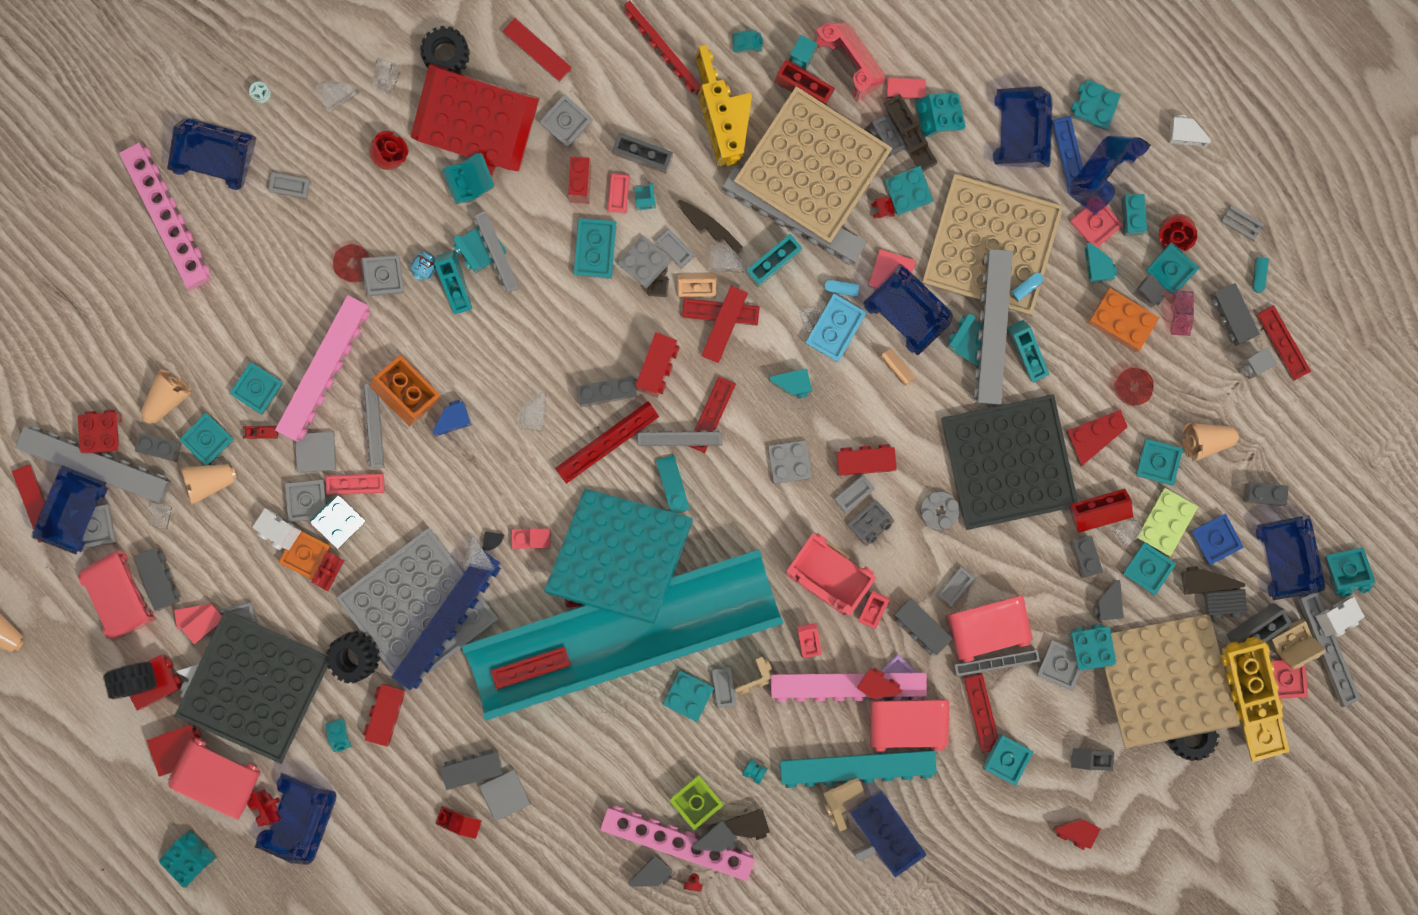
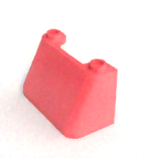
[814,22,885,102]
[784,533,877,617]
[78,550,156,640]
[945,595,1033,663]
[869,699,949,751]
[168,738,261,819]

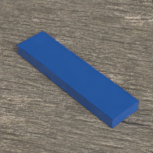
[1051,116,1088,194]

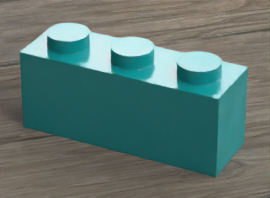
[746,234,803,288]

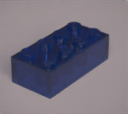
[849,789,927,878]

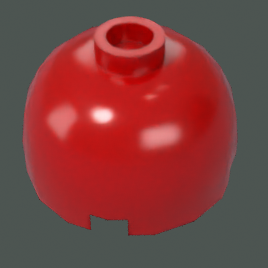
[369,131,409,170]
[1159,214,1197,251]

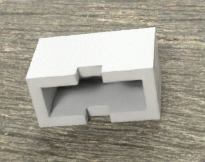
[252,508,301,550]
[1315,597,1364,637]

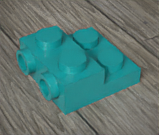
[1071,80,1121,131]
[1325,547,1376,598]

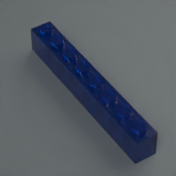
[391,549,502,691]

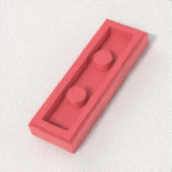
[326,474,385,495]

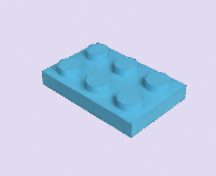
[805,294,867,362]

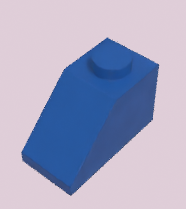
[433,400,472,437]

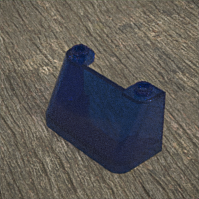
[993,86,1052,168]
[167,118,256,190]
[1069,136,1151,215]
[863,264,953,355]
[31,465,108,555]
[1256,515,1325,601]
[255,773,336,865]

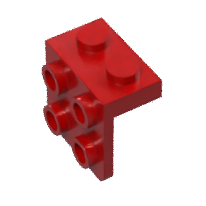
[78,410,122,454]

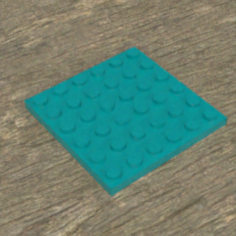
[544,489,693,624]

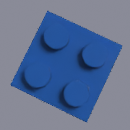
[1191,513,1244,565]

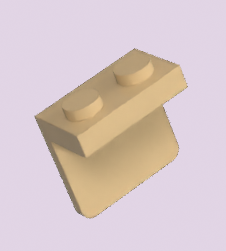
[1270,618,1326,669]
[734,656,772,695]
[823,778,867,832]

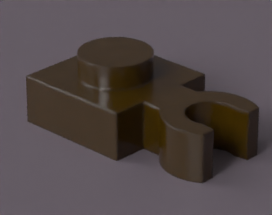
[647,267,669,297]

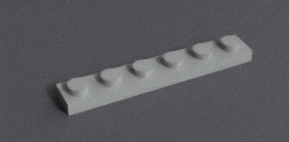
[1297,592,1361,707]

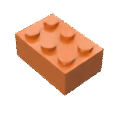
[1087,288,1160,353]
[369,355,441,427]

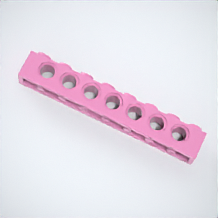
[119,143,211,291]
[600,805,755,881]

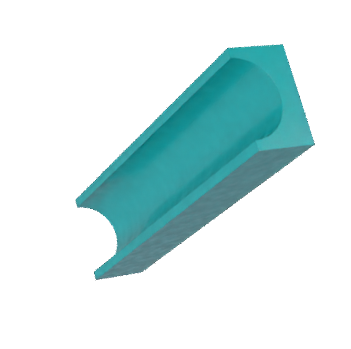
[462,549,784,721]

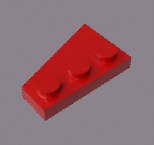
[1067,410,1128,466]

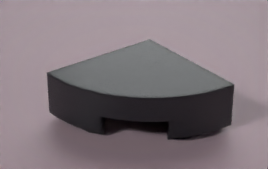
[482,532,504,551]

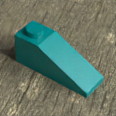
[434,250,472,314]
[1007,320,1050,383]
[656,455,690,514]

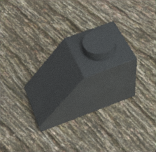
[1133,274,1165,308]
[1093,580,1124,620]
[1071,748,1114,771]
[692,819,737,852]
[628,854,672,887]

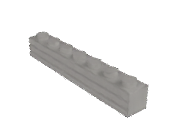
[474,211,520,293]
[363,384,384,468]
[638,430,723,446]
[953,649,1040,676]

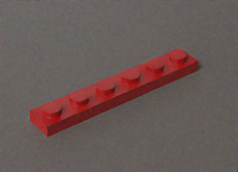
[624,0,701,96]
[555,401,659,484]

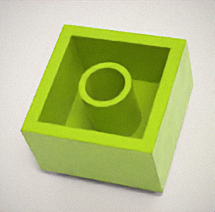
[669,774,724,830]

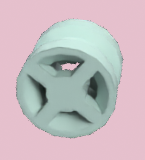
[249,81,271,103]

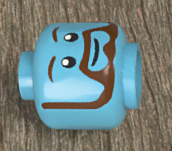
[409,251,436,281]

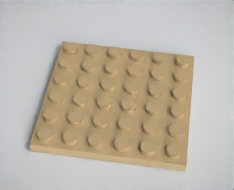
[734,86,892,244]
[922,174,1064,316]
[1103,614,1240,749]

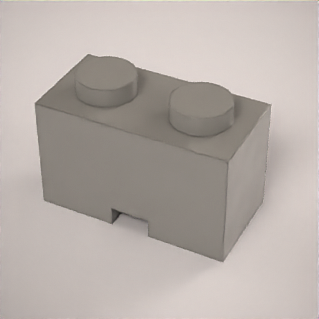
[1239,347,1277,379]

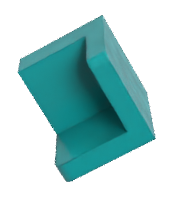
[634,183,656,211]

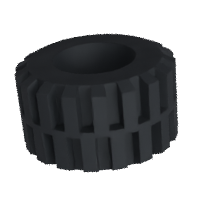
[420,26,470,74]
[326,631,380,684]
[103,662,157,699]
[1167,731,1219,761]

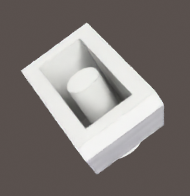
[1169,115,1211,147]

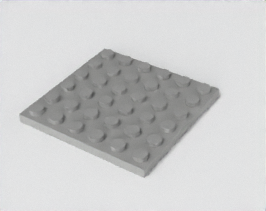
[336,528,499,690]

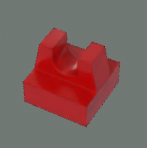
[871,197,895,219]

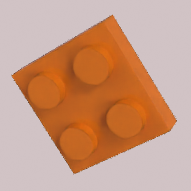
[278,531,331,580]

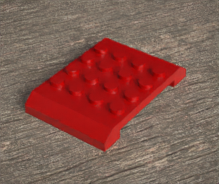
[410,63,540,172]

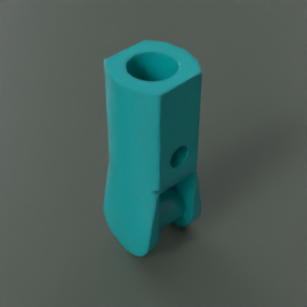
[1253,257,1269,293]

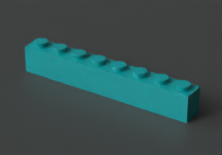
[780,750,937,788]

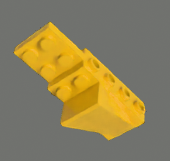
[695,45,752,167]
[1221,637,1290,762]

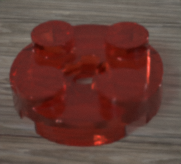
[333,244,370,283]
[1114,368,1154,406]

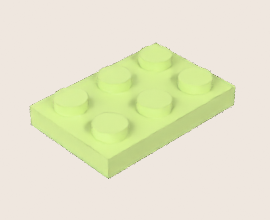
[1136,488,1198,557]

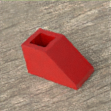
[856,668,903,699]
[436,806,482,839]
[1053,818,1101,850]

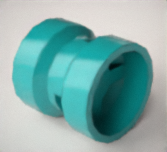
[742,758,768,785]

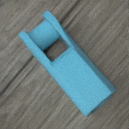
[1011,273,1043,302]
[824,280,859,297]

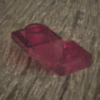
[1170,290,1194,336]

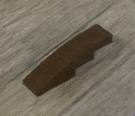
[883,94,937,171]
[677,200,743,255]

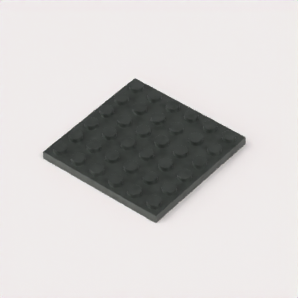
[941,394,1078,530]
[174,609,329,764]

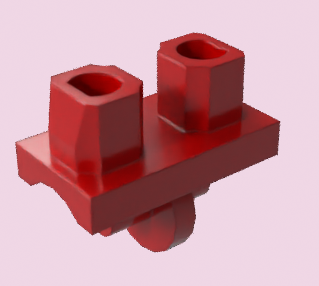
[311,552,345,591]
[247,789,281,827]

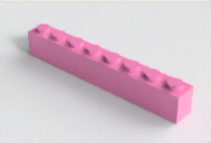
[275,295,371,442]
[771,673,927,702]

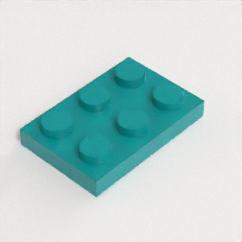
[574,218,617,279]

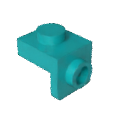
[732,30,763,53]
[325,718,352,752]

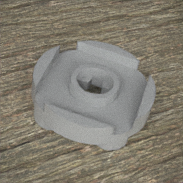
[920,492,959,530]

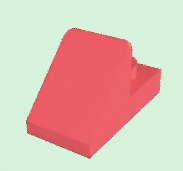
[512,529,551,549]
[858,591,890,629]
[797,623,822,658]

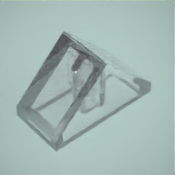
[465,536,496,571]

